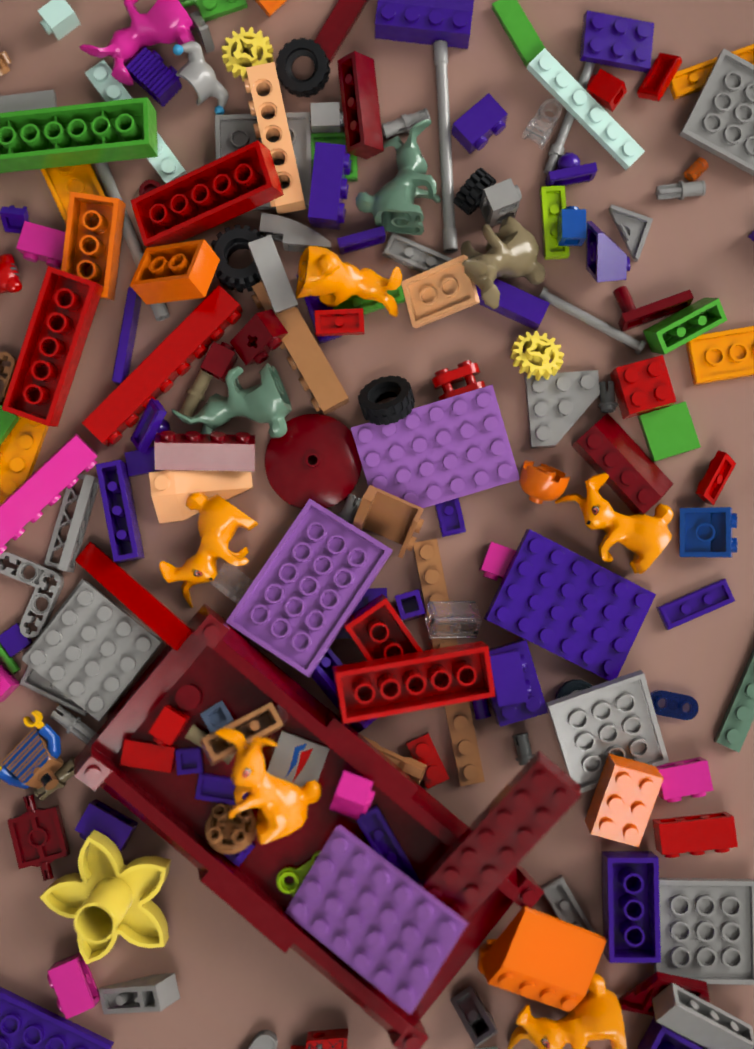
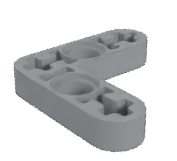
[0,552,64,638]

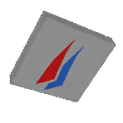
[267,730,330,787]

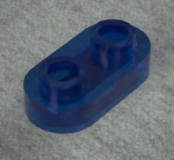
[650,690,698,720]

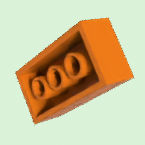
[61,191,126,301]

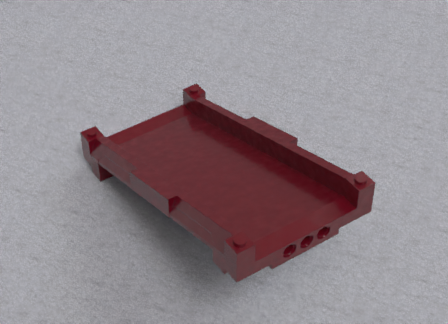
[74,603,545,1049]

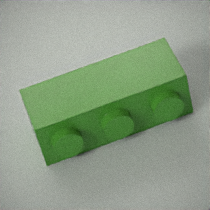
[643,297,727,354]

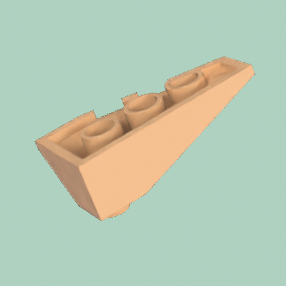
[149,470,253,524]

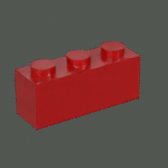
[653,812,738,858]

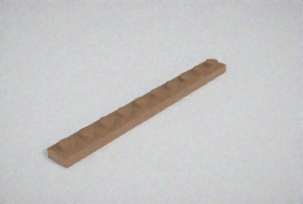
[413,538,485,786]

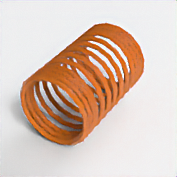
[684,157,709,182]

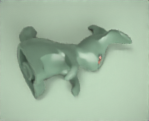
[356,119,441,235]
[171,363,292,438]

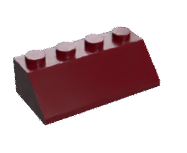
[571,413,673,514]

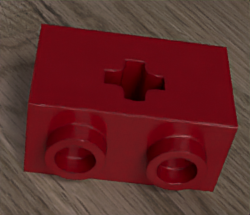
[230,309,288,366]

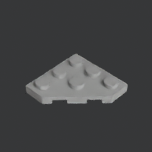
[525,370,600,448]

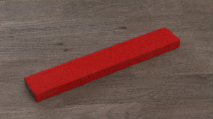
[75,541,192,651]

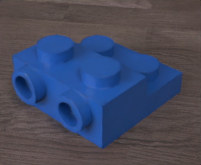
[680,507,738,558]

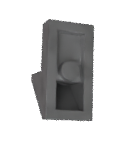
[450,985,498,1047]

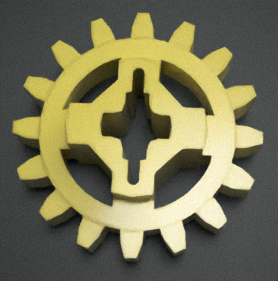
[222,27,274,81]
[510,331,564,381]

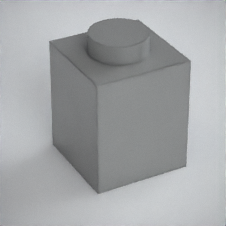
[311,102,344,133]

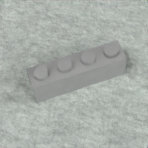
[652,983,754,1049]

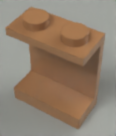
[352,485,424,558]

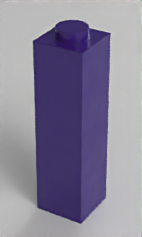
[475,278,550,331]

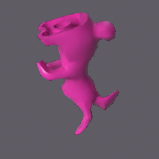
[79,0,195,86]

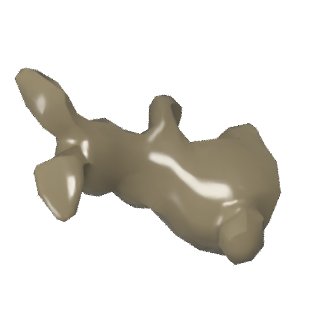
[460,216,546,309]

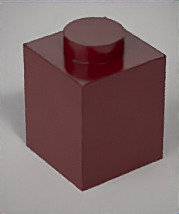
[200,341,238,383]

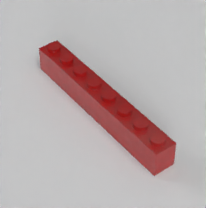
[82,285,243,447]

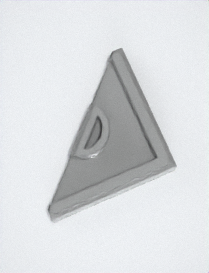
[189,11,215,54]
[609,204,653,262]

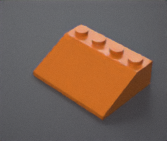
[481,906,607,1013]

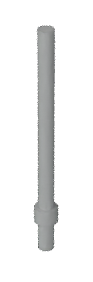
[544,62,596,175]

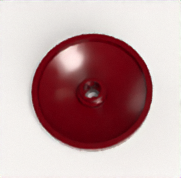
[265,414,362,509]

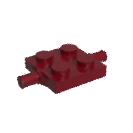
[7,794,70,881]

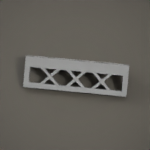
[44,474,99,573]

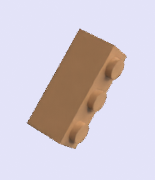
[200,702,284,766]

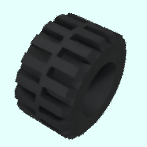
[211,224,264,292]

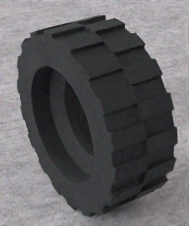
[276,38,330,97]
[358,375,415,425]

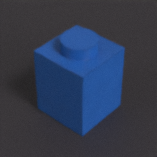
[557,206,587,246]

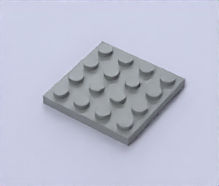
[679,48,754,176]
[215,112,312,210]
[22,581,163,721]
[546,670,669,793]
[654,878,754,985]

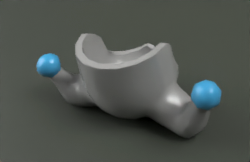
[173,41,229,115]

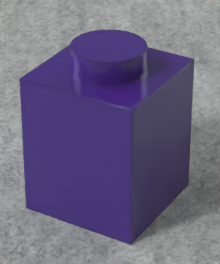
[395,589,426,622]

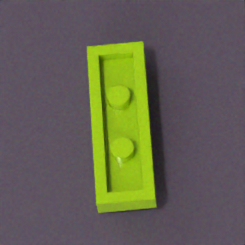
[540,185,570,260]

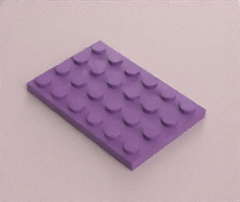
[351,385,520,508]
[226,498,393,678]
[285,825,468,1015]

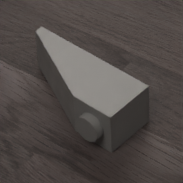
[98,973,180,1014]

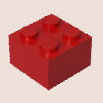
[610,355,677,419]

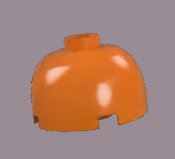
[519,460,570,504]

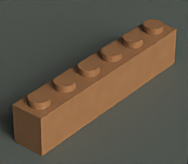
[251,281,349,415]

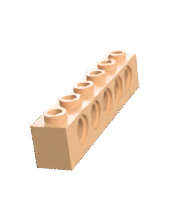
[243,62,306,215]

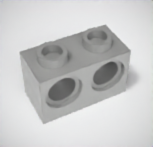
[479,178,522,227]

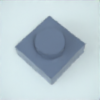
[200,700,235,733]

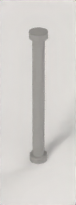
[538,287,646,355]

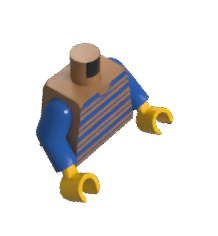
[0,710,63,790]

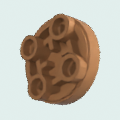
[205,804,258,854]

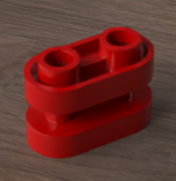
[432,360,486,401]

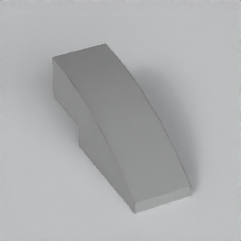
[259,213,332,252]

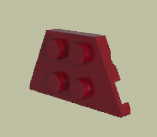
[618,972,710,1016]

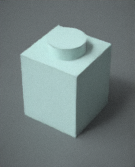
[37,0,81,41]

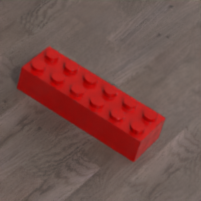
[130,140,284,247]
[1,266,104,427]
[333,641,496,724]

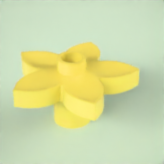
[40,829,171,964]

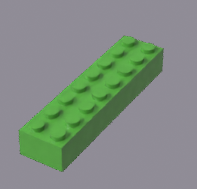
[0,97,158,173]

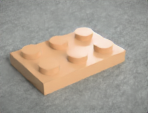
[401,254,480,328]

